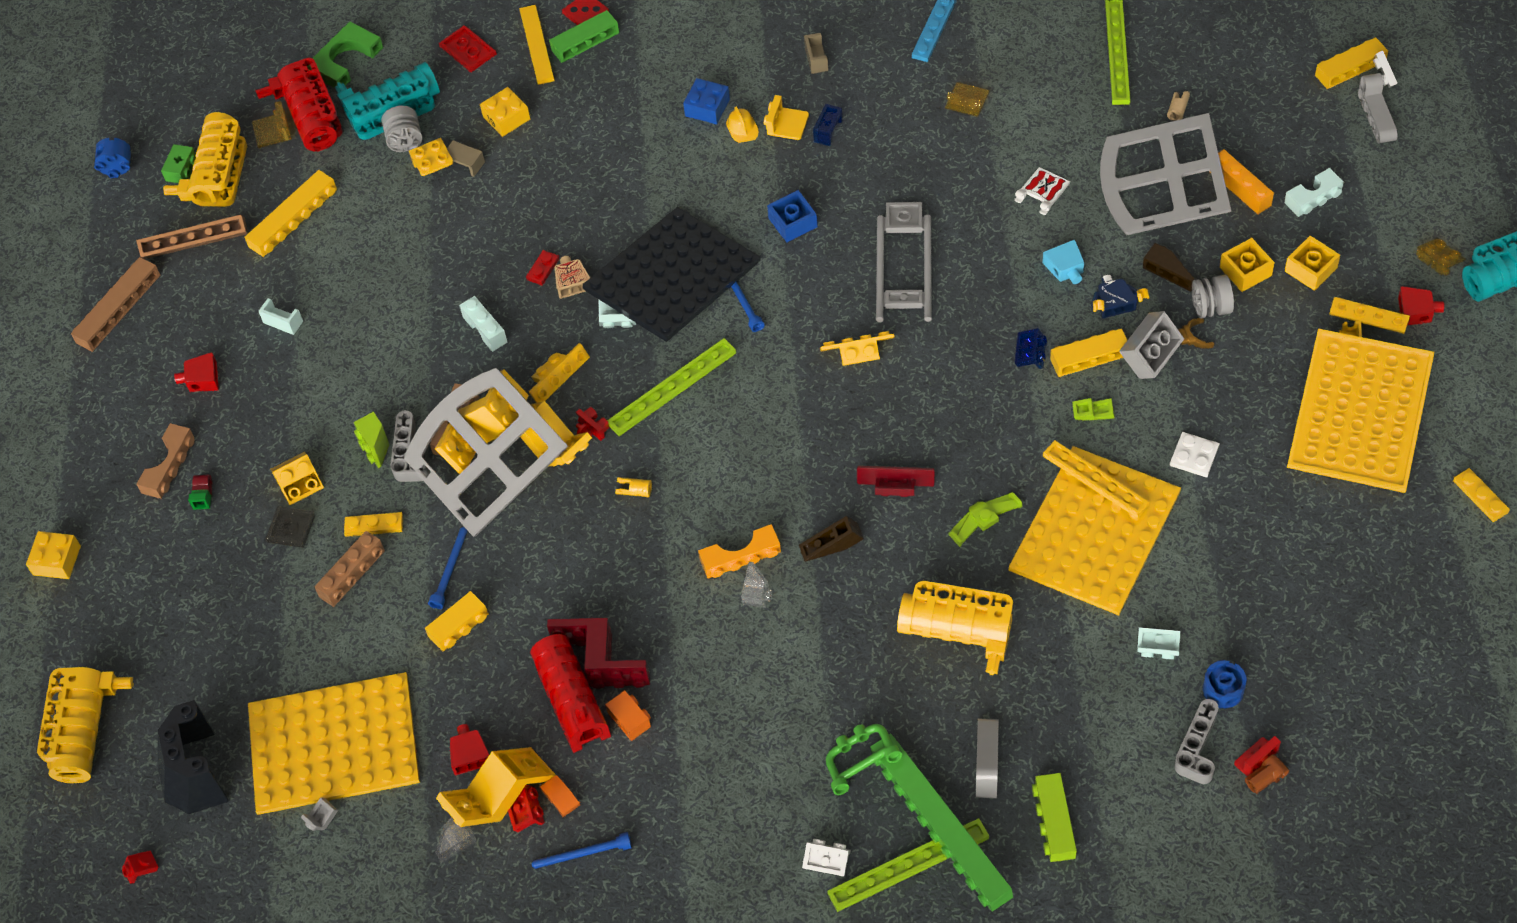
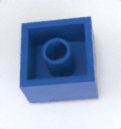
[683,78,730,124]
[767,190,817,243]

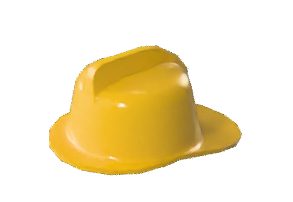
[726,106,759,143]

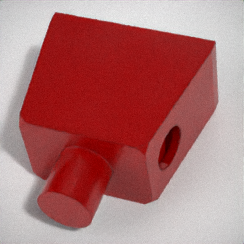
[1398,287,1444,326]
[174,353,219,392]
[450,724,489,775]

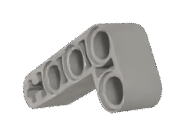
[1358,73,1397,144]
[390,410,429,482]
[1174,699,1219,784]
[976,718,999,798]

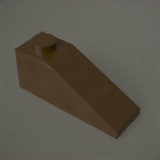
[1143,243,1194,292]
[799,516,864,562]

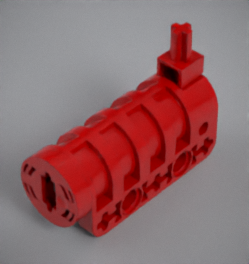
[255,58,343,152]
[530,634,611,753]

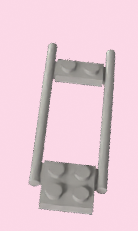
[876,202,932,322]

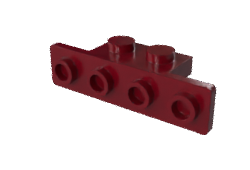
[857,466,935,497]

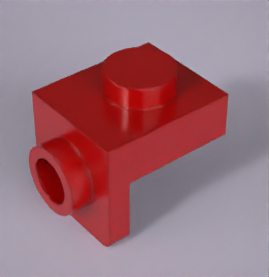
[122,850,158,884]

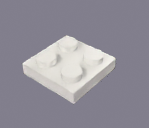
[1373,51,1397,88]
[1170,432,1220,477]

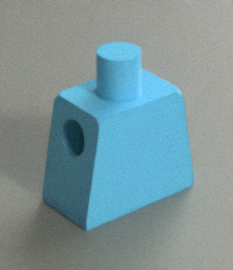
[1043,240,1084,284]

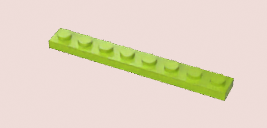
[1105,0,1130,105]
[607,338,736,436]
[827,818,989,912]

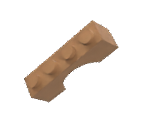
[136,423,195,499]

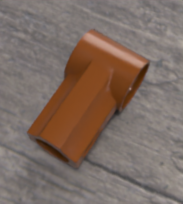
[1245,754,1290,794]

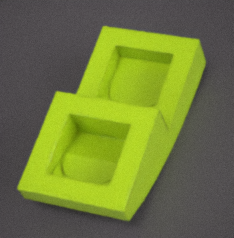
[1072,398,1115,420]

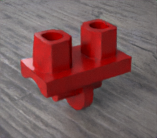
[576,407,610,441]

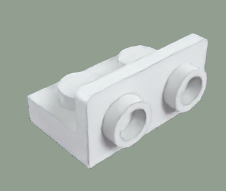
[802,839,851,876]

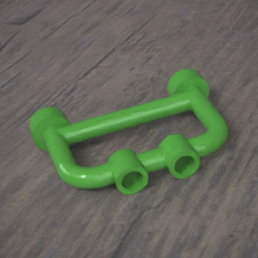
[826,724,902,795]

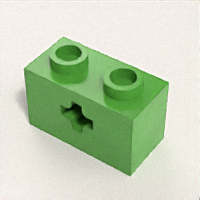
[161,144,196,183]

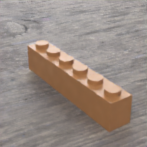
[136,215,248,259]
[71,257,160,352]

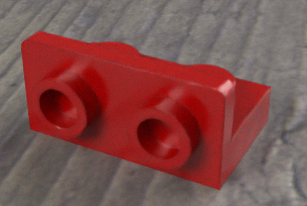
[1234,736,1281,776]
[508,784,545,832]

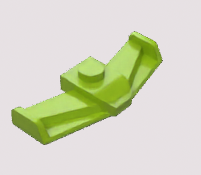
[948,492,1022,547]

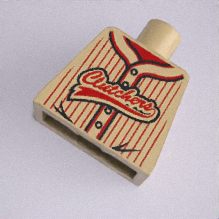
[555,256,590,299]

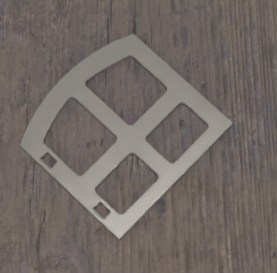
[1100,113,1231,236]
[404,368,569,537]

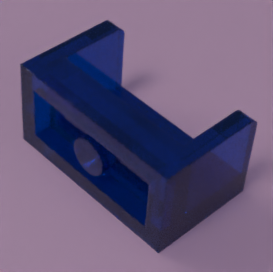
[813,104,843,146]

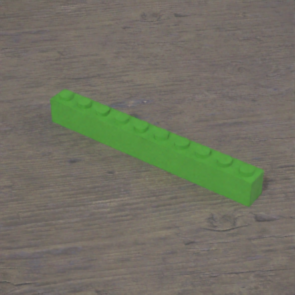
[870,733,1013,912]

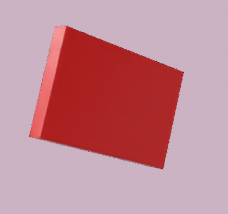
[439,25,497,72]

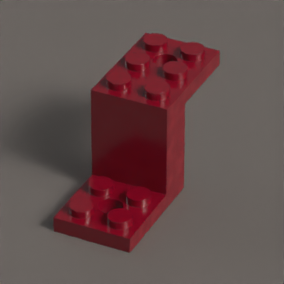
[547,618,650,689]

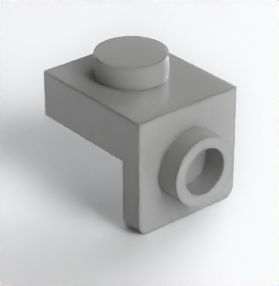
[301,798,338,831]

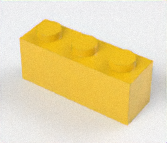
[425,591,489,651]

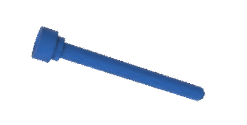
[731,282,765,332]
[428,527,467,609]
[532,832,632,869]

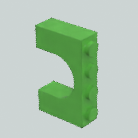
[307,22,383,88]

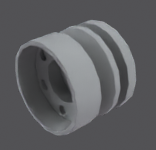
[381,106,422,152]
[1192,275,1234,319]

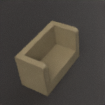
[804,33,828,74]
[447,141,485,177]

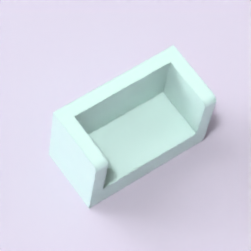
[259,298,303,335]

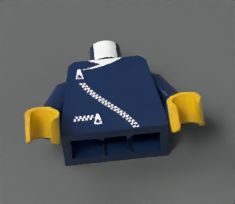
[1091,275,1149,319]

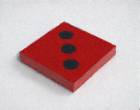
[562,0,609,25]

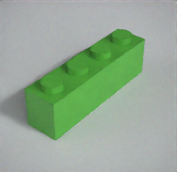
[549,10,619,63]

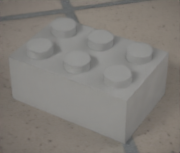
[1119,311,1184,379]

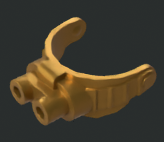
[1178,318,1215,349]

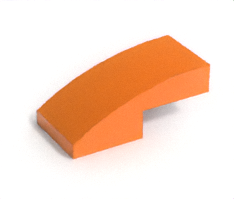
[540,775,580,817]

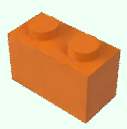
[605,690,651,741]

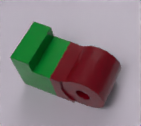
[188,474,212,510]

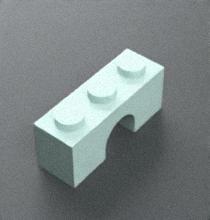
[1284,168,1344,217]
[459,296,507,352]

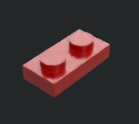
[526,250,559,286]

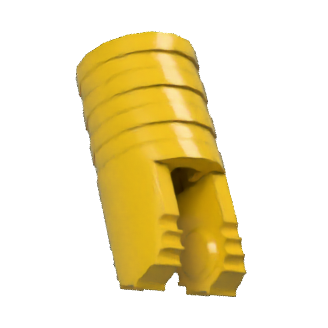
[615,477,652,497]

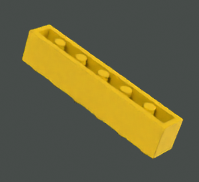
[245,170,337,257]

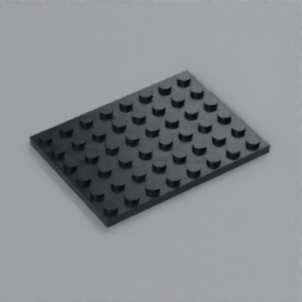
[583,207,760,342]

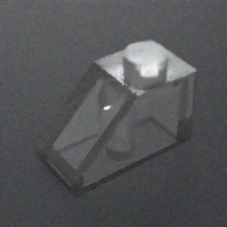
[741,562,772,608]
[435,818,477,863]

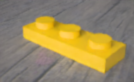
[1453,468,1510,522]
[344,512,403,537]

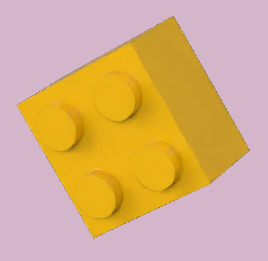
[480,87,530,137]
[1285,236,1340,291]
[1220,238,1275,292]
[26,531,81,579]

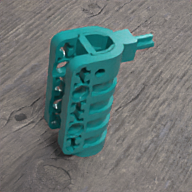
[335,62,440,140]
[1462,231,1517,302]

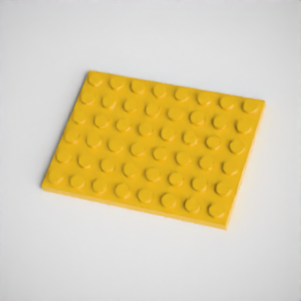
[1287,329,1434,493]
[1008,446,1181,615]
[248,672,420,815]

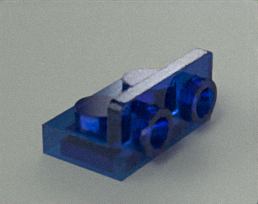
[1015,328,1047,369]

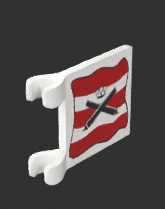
[1015,167,1070,215]

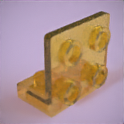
[252,101,292,148]

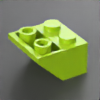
[353,412,389,468]

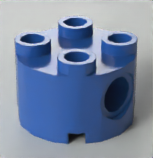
[94,138,131,178]
[1202,660,1247,709]

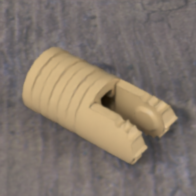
[1167,91,1190,121]

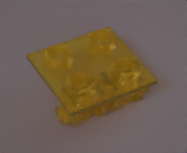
[945,82,990,117]
[1416,238,1466,276]

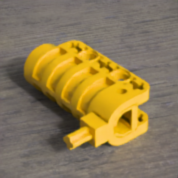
[163,112,247,207]
[897,581,1013,675]
[37,667,134,783]

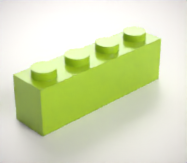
[1032,773,1077,862]

